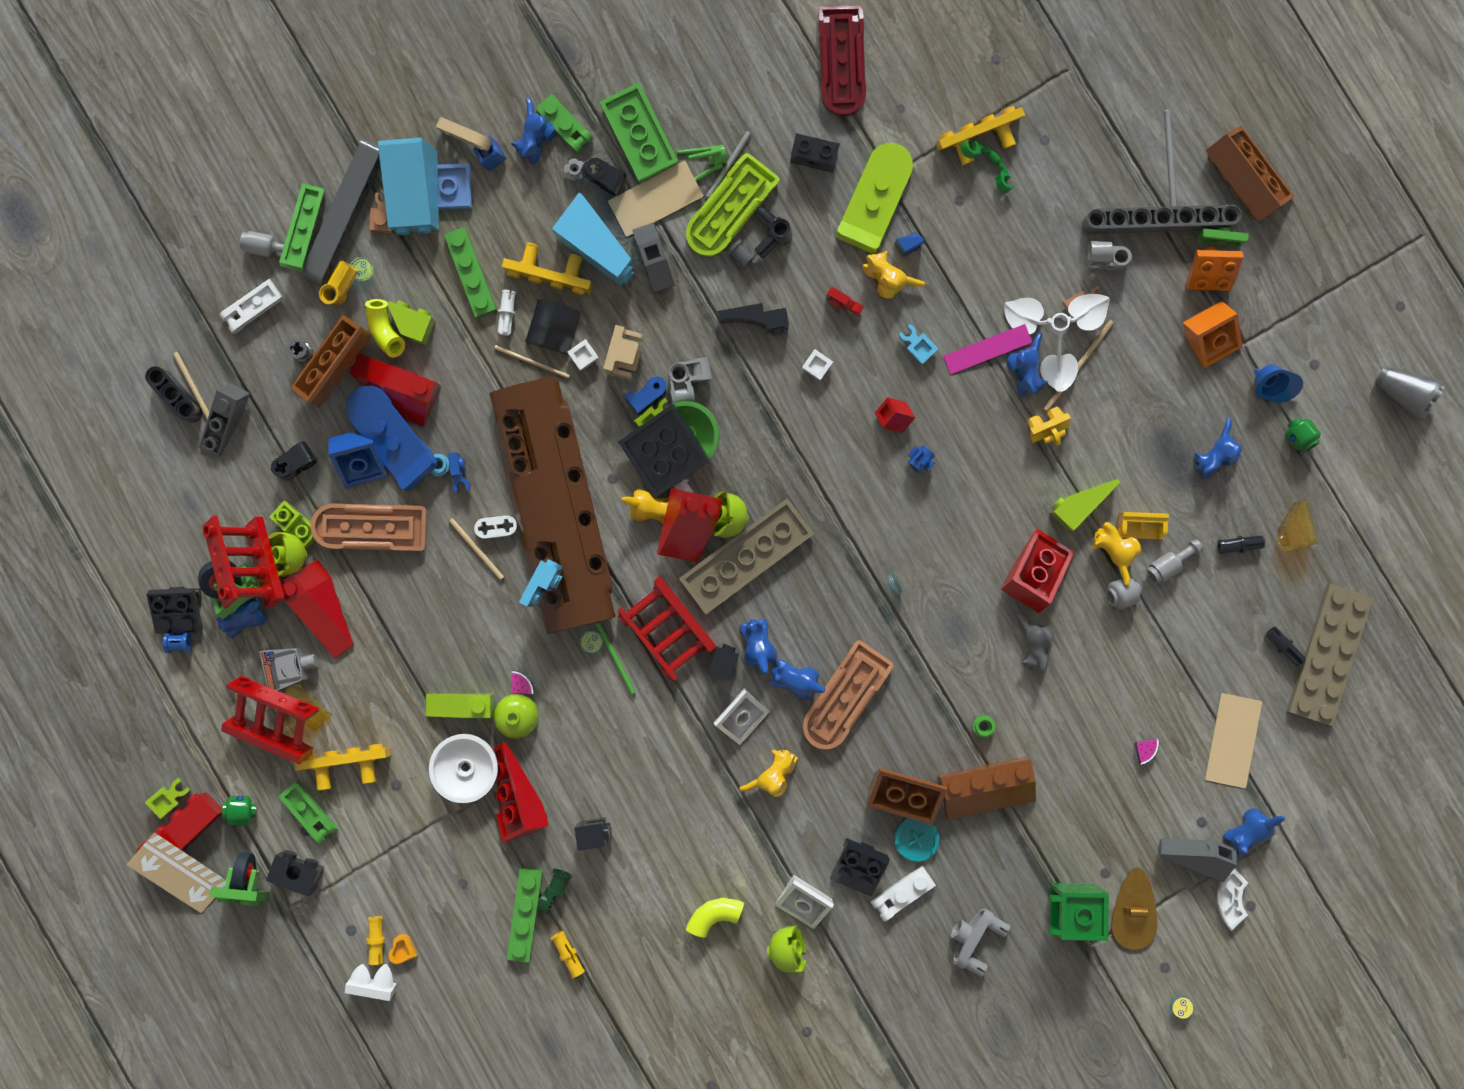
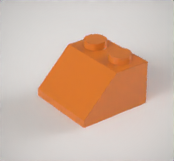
[1183,301,1243,368]

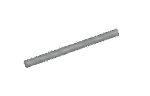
[706,131,751,198]

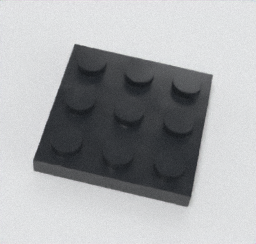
[618,404,711,498]

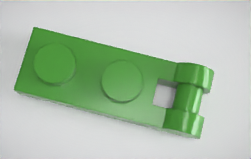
[535,94,594,154]
[278,781,338,844]

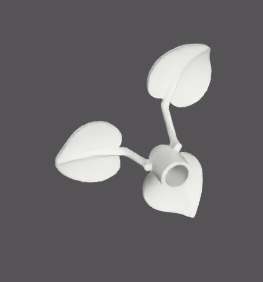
[1004,294,1110,392]

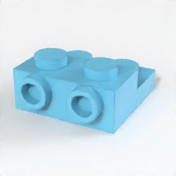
[519,559,563,607]

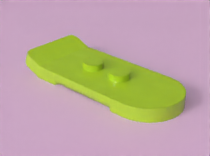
[836,143,913,254]
[686,153,780,257]

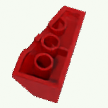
[493,742,549,843]

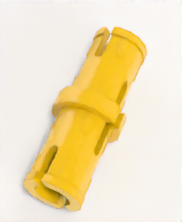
[366,916,385,965]
[551,930,585,978]

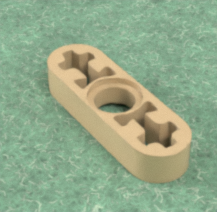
[435,117,493,152]

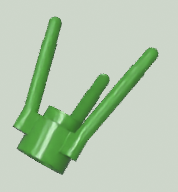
[677,145,728,182]

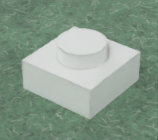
[568,339,599,371]
[802,349,833,381]

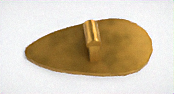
[1111,868,1157,950]

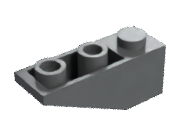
[199,383,250,458]
[1160,838,1237,882]

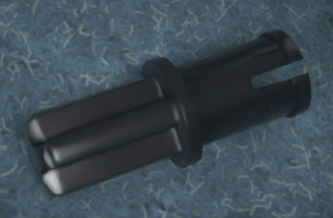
[1217,536,1265,554]
[1265,626,1306,667]

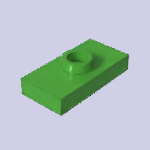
[1196,228,1249,247]

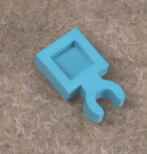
[898,324,938,365]

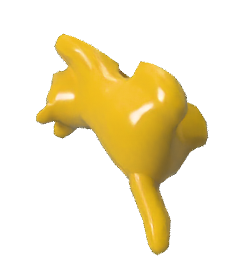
[862,251,925,299]
[621,489,669,524]
[1092,522,1141,587]
[739,750,798,797]

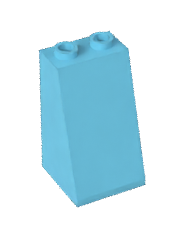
[378,138,439,236]
[552,193,634,287]

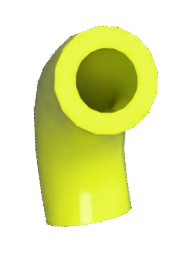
[365,299,405,358]
[686,898,744,938]

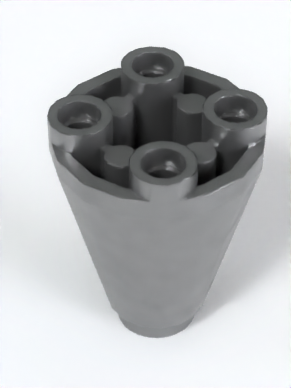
[1375,366,1445,421]

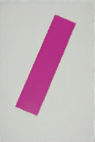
[943,324,1032,374]

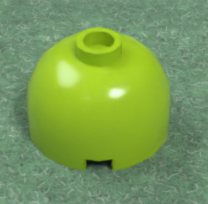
[712,492,749,538]
[268,532,307,577]
[493,693,539,739]
[767,925,806,973]

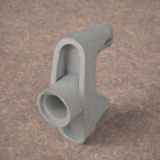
[951,908,1010,977]

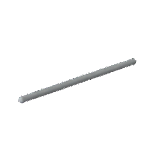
[1164,109,1176,206]

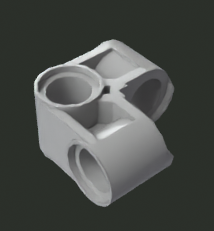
[1086,241,1132,271]
[669,357,713,404]

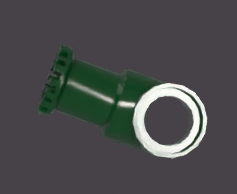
[536,868,572,914]

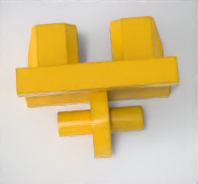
[1028,407,1071,446]

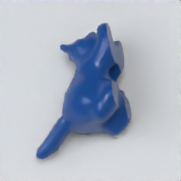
[511,98,555,164]
[1007,333,1048,397]
[1194,417,1242,480]
[216,597,267,638]
[740,619,777,674]
[769,659,825,700]
[1223,808,1285,856]

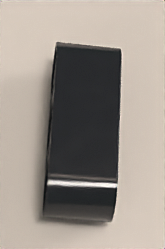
[145,366,203,423]

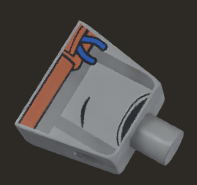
[259,648,318,691]

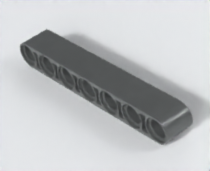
[301,139,381,287]
[1082,205,1242,234]

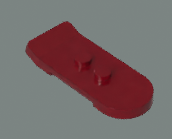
[818,5,866,117]

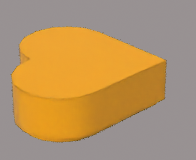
[388,934,418,965]

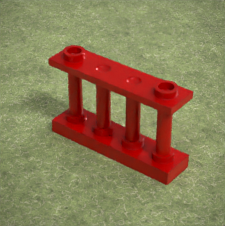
[203,515,284,608]
[617,576,717,681]
[221,676,319,764]

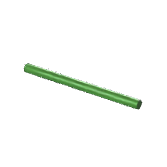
[595,622,636,694]

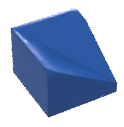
[473,136,507,171]
[895,233,924,257]

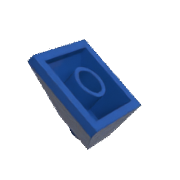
[328,433,388,488]

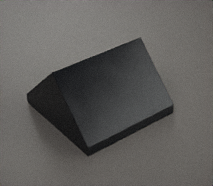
[525,299,581,355]

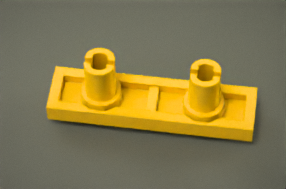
[935,106,1025,166]
[502,242,593,295]
[294,744,391,790]

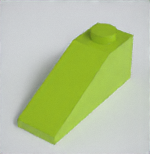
[1050,479,1120,532]
[426,694,494,718]

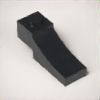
[718,303,789,335]

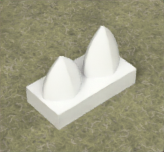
[345,964,397,1001]

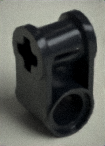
[581,158,627,196]
[271,441,318,480]

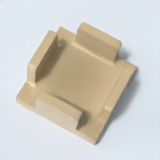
[603,325,644,381]

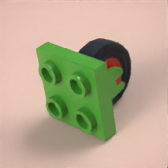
[198,561,257,620]
[209,852,270,906]

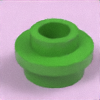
[973,715,996,738]

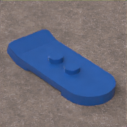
[346,386,437,491]

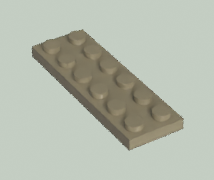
[679,498,814,615]
[1286,583,1373,726]

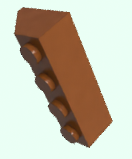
[1205,126,1295,222]
[290,315,372,408]
[938,756,1036,820]

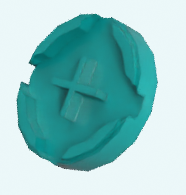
[894,818,940,862]

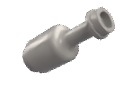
[240,231,284,257]
[1146,539,1204,584]

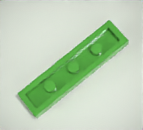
[279,183,325,272]
[444,227,497,319]
[507,867,543,963]

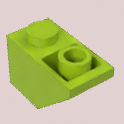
[388,300,436,346]

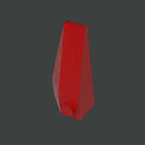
[349,354,441,427]
[280,560,354,658]

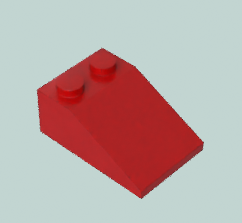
[657,488,723,562]
[1001,529,1074,614]

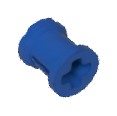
[163,633,192,653]

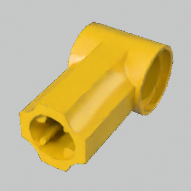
[319,261,359,305]

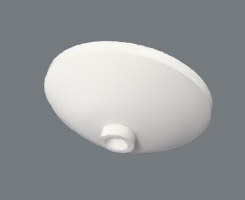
[429,734,498,803]

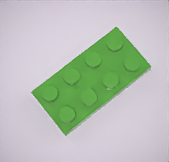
[599,83,679,183]

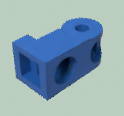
[624,376,667,416]

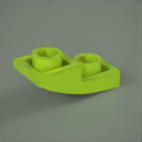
[269,500,315,549]

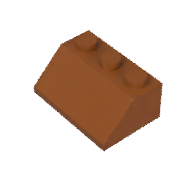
[867,768,947,825]

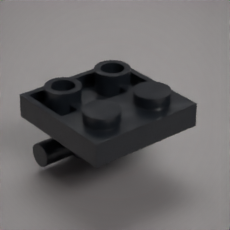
[146,587,203,634]
[830,838,890,897]

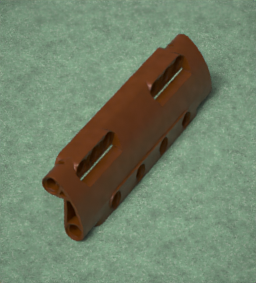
[489,377,616,634]

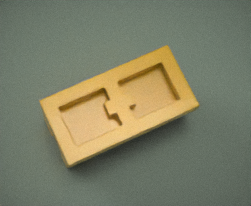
[1117,512,1169,540]

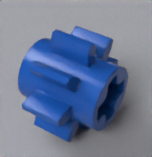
[907,445,935,473]

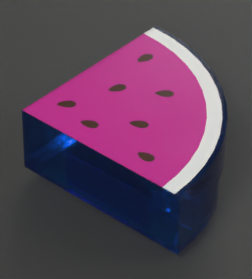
[511,670,535,694]
[1135,738,1159,765]

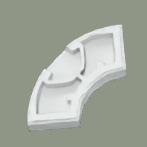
[1216,869,1248,931]

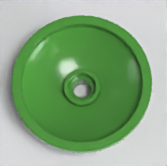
[666,401,720,459]

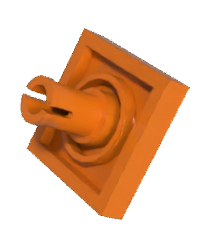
[1185,247,1244,291]

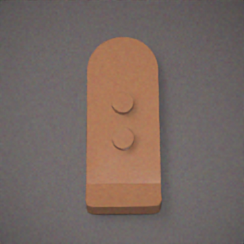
[311,503,426,551]
[803,640,893,749]

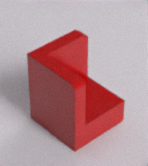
[875,397,916,433]

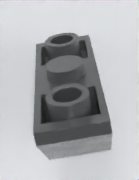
[632,223,675,293]

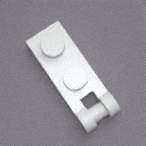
[219,279,284,334]
[871,865,936,921]

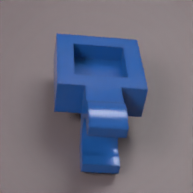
[448,452,471,493]

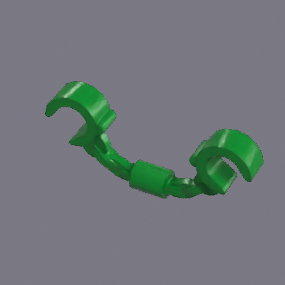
[960,140,1015,193]

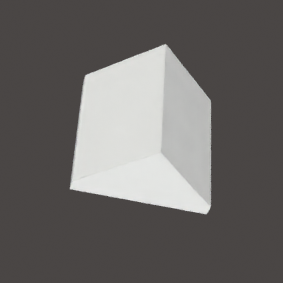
[714,688,770,745]
[775,875,834,929]

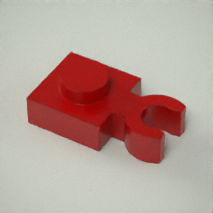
[826,286,864,317]

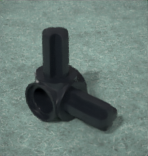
[754,206,793,259]

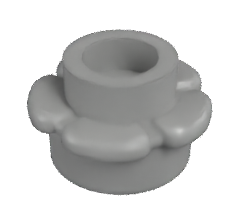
[564,159,584,181]

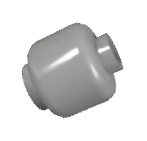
[1105,578,1142,610]

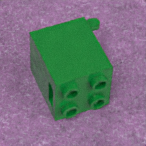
[1048,882,1109,941]

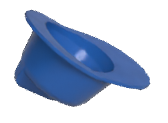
[1254,364,1303,403]

